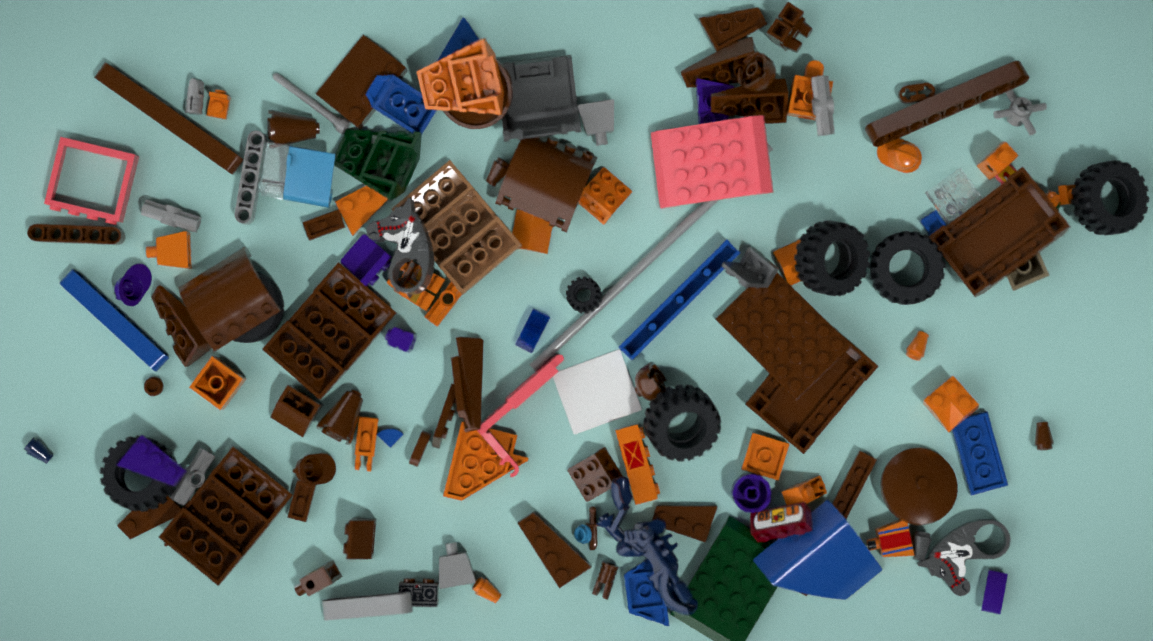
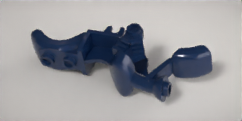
[596,476,698,615]

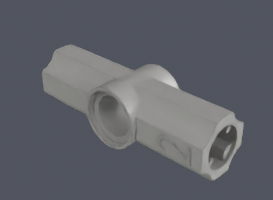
[811,76,835,136]
[141,199,202,233]
[170,448,215,506]

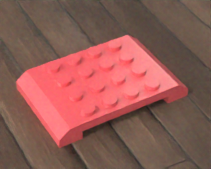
[651,115,774,209]

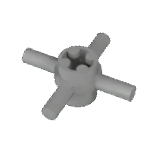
[993,89,1047,135]

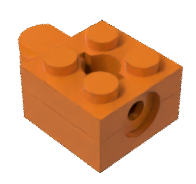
[787,60,833,121]

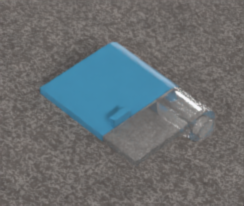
[258,142,336,208]

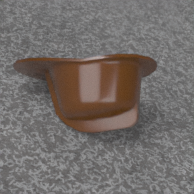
[292,453,336,485]

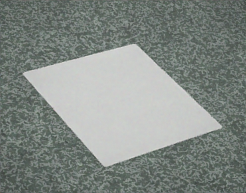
[553,349,642,435]

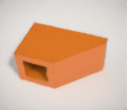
[782,475,827,505]

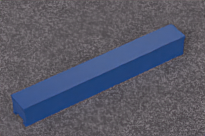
[618,240,740,361]

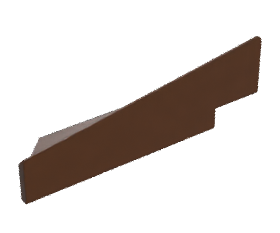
[451,337,484,433]

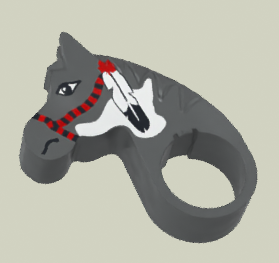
[367,198,434,295]
[917,519,1010,596]

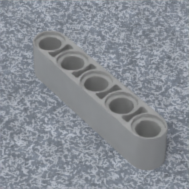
[235,131,267,225]
[322,592,413,620]

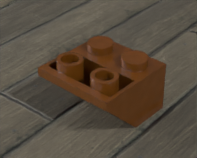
[270,385,323,437]
[343,517,376,560]

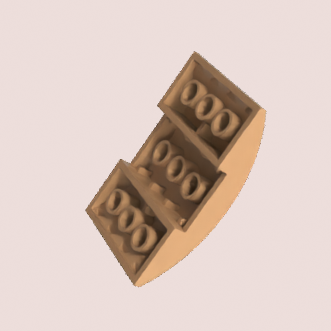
[391,160,522,295]

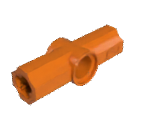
[424,282,462,327]

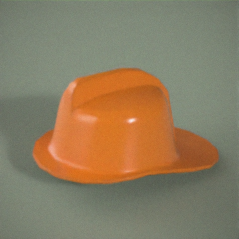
[877,138,922,173]

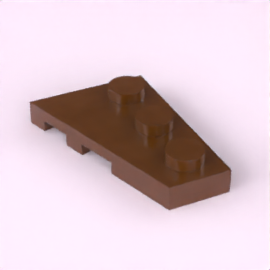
[698,7,767,52]
[432,384,456,449]
[652,506,718,542]

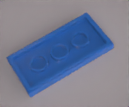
[952,411,1008,496]

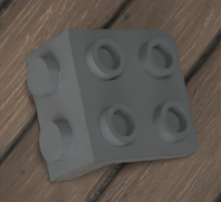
[722,247,779,288]

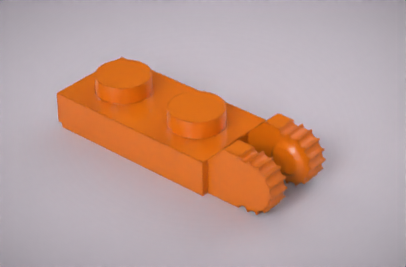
[355,416,379,472]

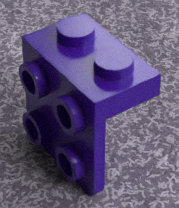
[340,235,393,287]

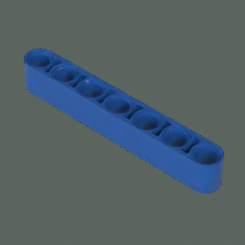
[60,269,170,372]

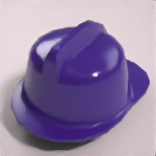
[114,264,152,306]

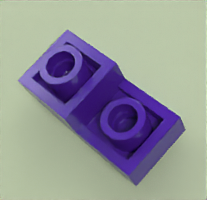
[981,570,1008,615]

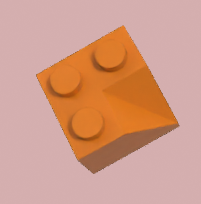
[189,356,247,410]
[923,376,979,433]

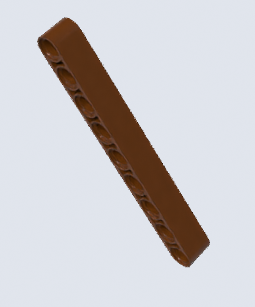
[865,60,1030,147]
[94,62,244,175]

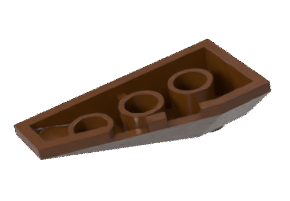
[681,37,758,88]
[711,78,788,124]
[151,285,211,367]

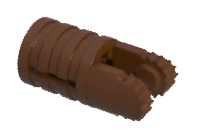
[592,561,619,600]

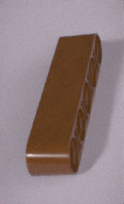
[27,224,126,245]

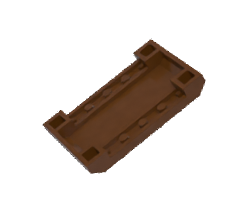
[928,167,1071,297]
[745,329,878,454]

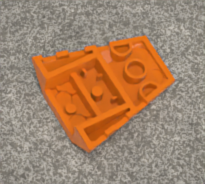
[416,38,504,115]

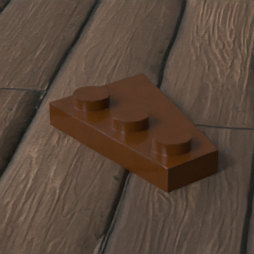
[117,495,182,539]

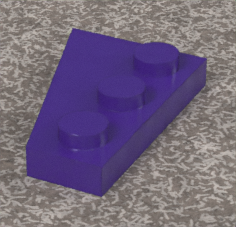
[117,435,187,487]

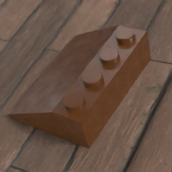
[316,35,408,130]

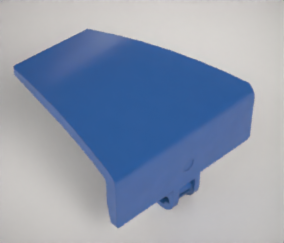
[753,500,882,600]

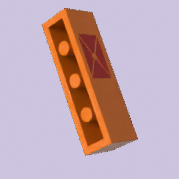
[615,424,660,505]

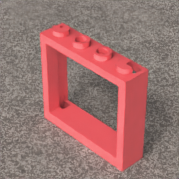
[44,137,139,225]

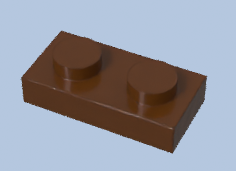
[302,209,346,241]
[287,480,317,522]

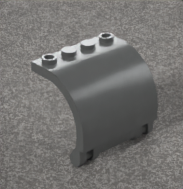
[502,55,581,142]

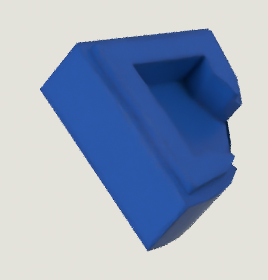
[377,429,404,448]

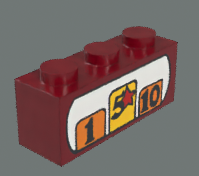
[750,502,812,542]

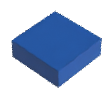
[919,210,947,236]

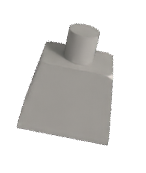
[578,99,614,146]
[439,542,477,589]

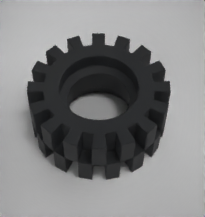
[566,277,602,314]

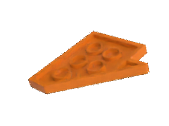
[443,421,529,501]

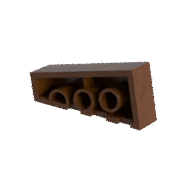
[517,511,592,588]

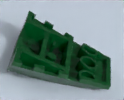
[334,130,422,201]

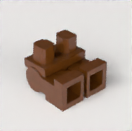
[767,2,813,53]

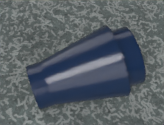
[24,437,54,464]

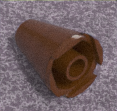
[268,110,320,148]
[316,389,363,445]

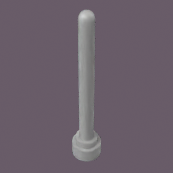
[273,73,351,135]

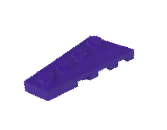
[696,78,734,124]

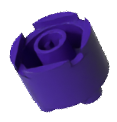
[731,473,771,513]

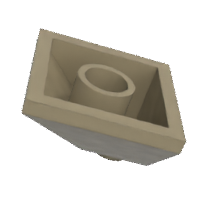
[1007,253,1050,291]

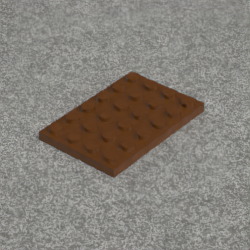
[716,273,852,401]

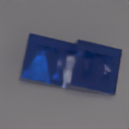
[515,308,550,353]

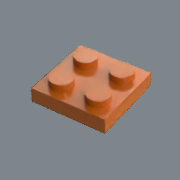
[741,433,789,481]

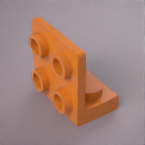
[578,167,632,225]

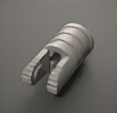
[185,78,205,115]

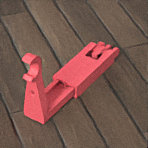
[477,354,564,477]

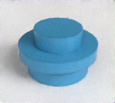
[574,524,592,544]

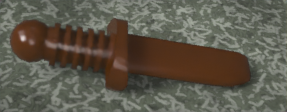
[586,506,599,550]

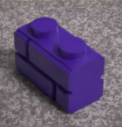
[385,327,417,353]

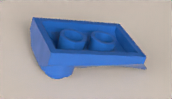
[366,74,437,134]

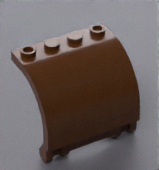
[495,136,598,233]
[179,247,281,352]

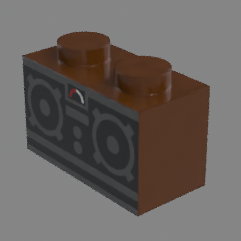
[399,578,439,607]

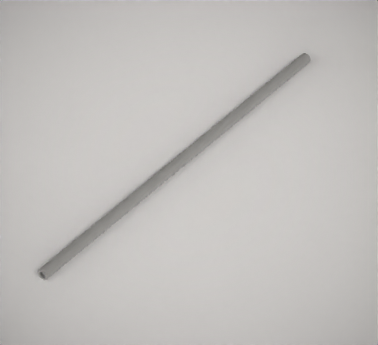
[529,144,773,371]

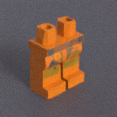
[387,261,445,311]

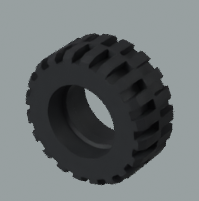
[1071,160,1149,236]
[794,221,870,296]
[868,231,946,305]
[644,384,721,462]
[100,436,178,512]

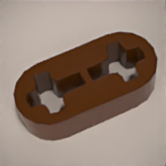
[898,83,935,104]
[409,430,432,467]

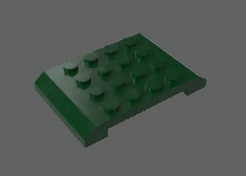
[670,515,777,641]

